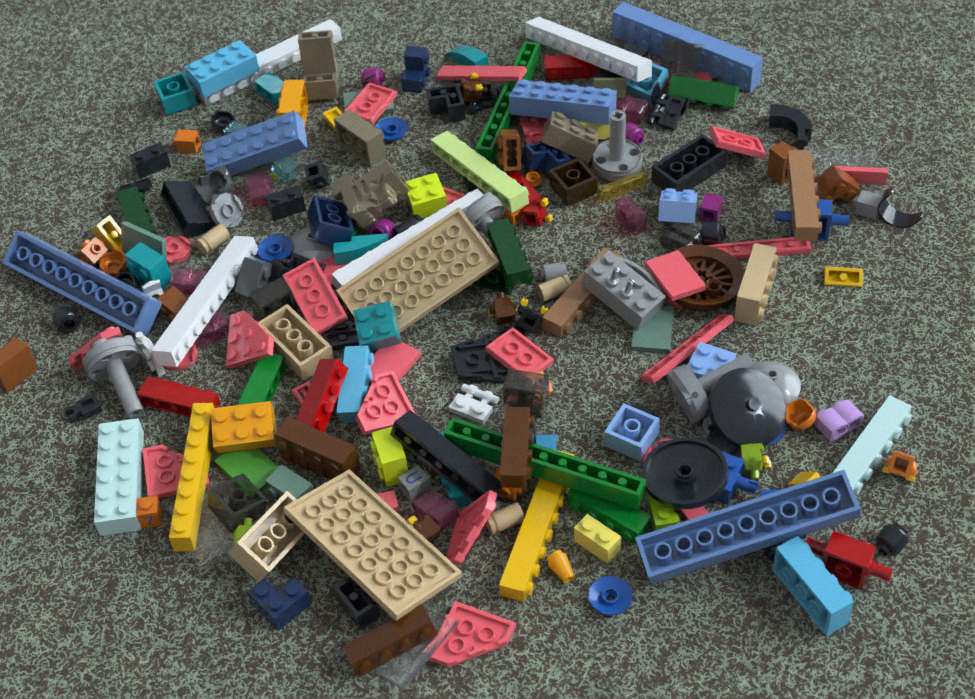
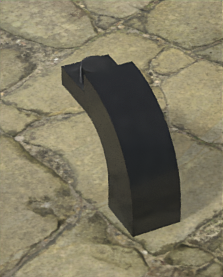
[769,104,812,150]

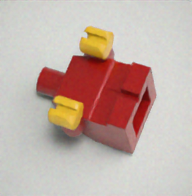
[521,198,553,227]

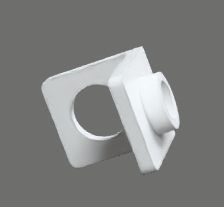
[142,280,163,297]

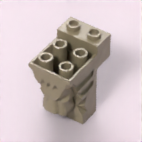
[298,30,340,101]
[331,160,410,233]

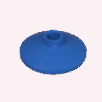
[375,117,408,141]
[257,235,293,262]
[589,576,633,616]

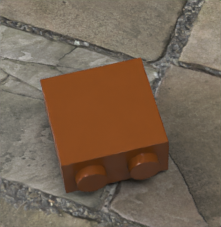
[496,129,521,171]
[0,337,38,393]

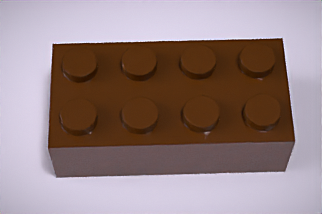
[275,417,361,479]

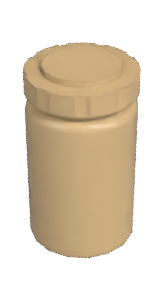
[195,224,230,255]
[536,274,572,302]
[485,502,525,535]

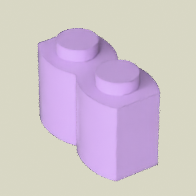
[815,400,864,441]

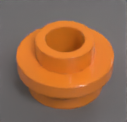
[525,172,542,187]

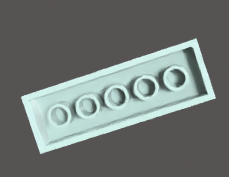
[94,418,144,536]

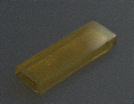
[598,170,647,203]

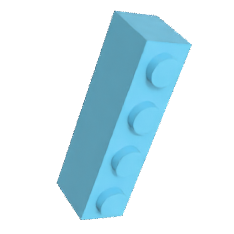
[336,345,374,423]

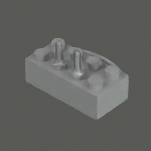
[581,251,666,330]

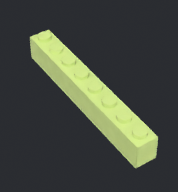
[431,131,529,213]

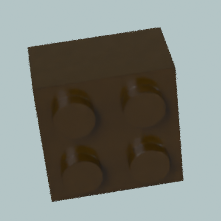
[549,158,597,206]

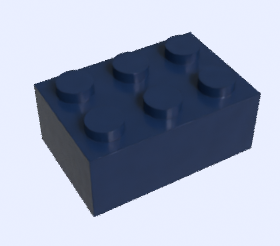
[307,195,354,247]

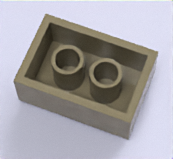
[334,109,386,167]
[542,111,598,163]

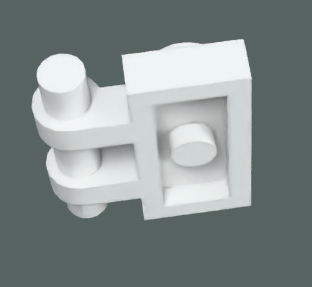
[135,332,165,376]
[449,384,499,425]

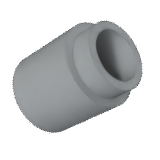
[540,262,567,282]

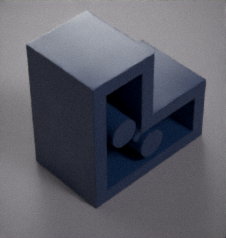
[401,46,431,93]
[521,142,571,175]
[247,578,312,631]

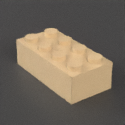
[734,243,779,326]
[258,304,334,381]
[228,491,305,582]

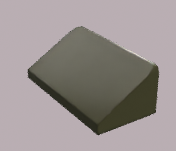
[592,78,627,98]

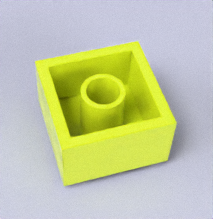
[405,173,448,218]
[370,427,408,487]

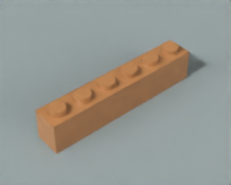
[786,150,822,241]
[542,248,623,338]

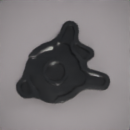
[464,83,503,114]

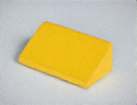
[824,267,863,287]

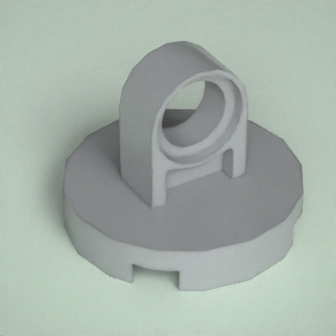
[209,193,243,228]

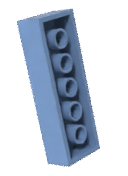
[509,80,617,125]
[203,110,308,176]

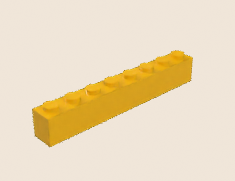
[169,403,214,552]
[499,449,574,602]

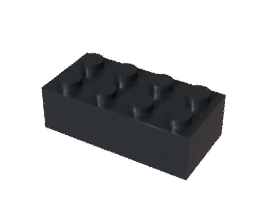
[651,134,727,192]

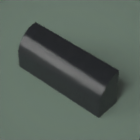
[160,181,214,237]

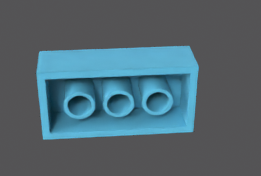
[184,40,260,98]
[773,536,854,636]

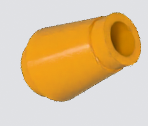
[547,550,575,583]

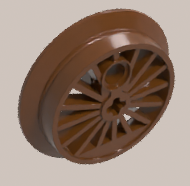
[670,245,744,311]

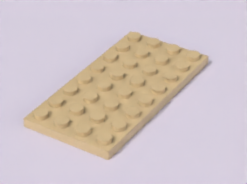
[336,207,500,333]
[284,469,462,621]

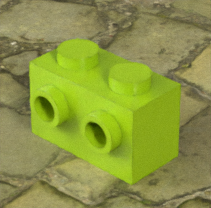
[647,492,680,531]

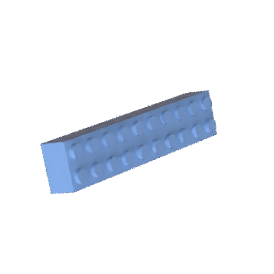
[612,2,763,93]
[3,231,163,336]
[635,469,861,585]

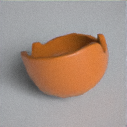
[100,248,127,277]
[786,399,816,431]

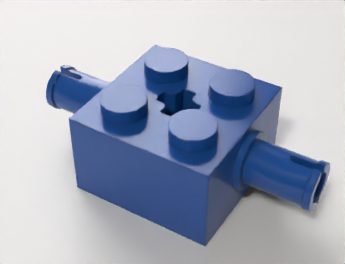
[774,199,850,241]
[715,452,759,505]

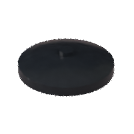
[708,368,786,447]
[642,437,728,509]

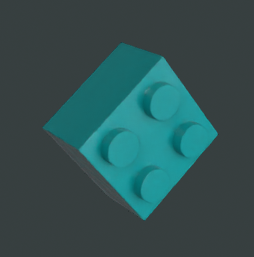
[153,71,197,115]
[125,242,173,290]
[353,301,401,351]

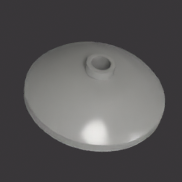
[289,227,334,262]
[754,361,801,406]

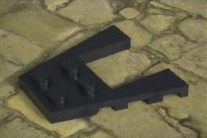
[451,326,526,383]

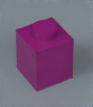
[699,193,724,222]

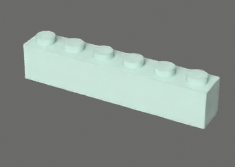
[833,395,912,495]

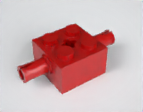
[806,531,893,590]

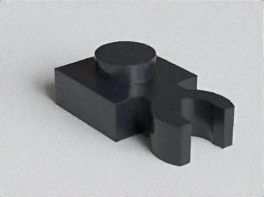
[64,394,103,423]

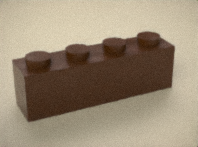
[500,407,535,488]
[343,603,439,677]

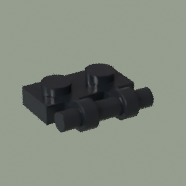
[647,93,686,131]
[323,319,360,351]

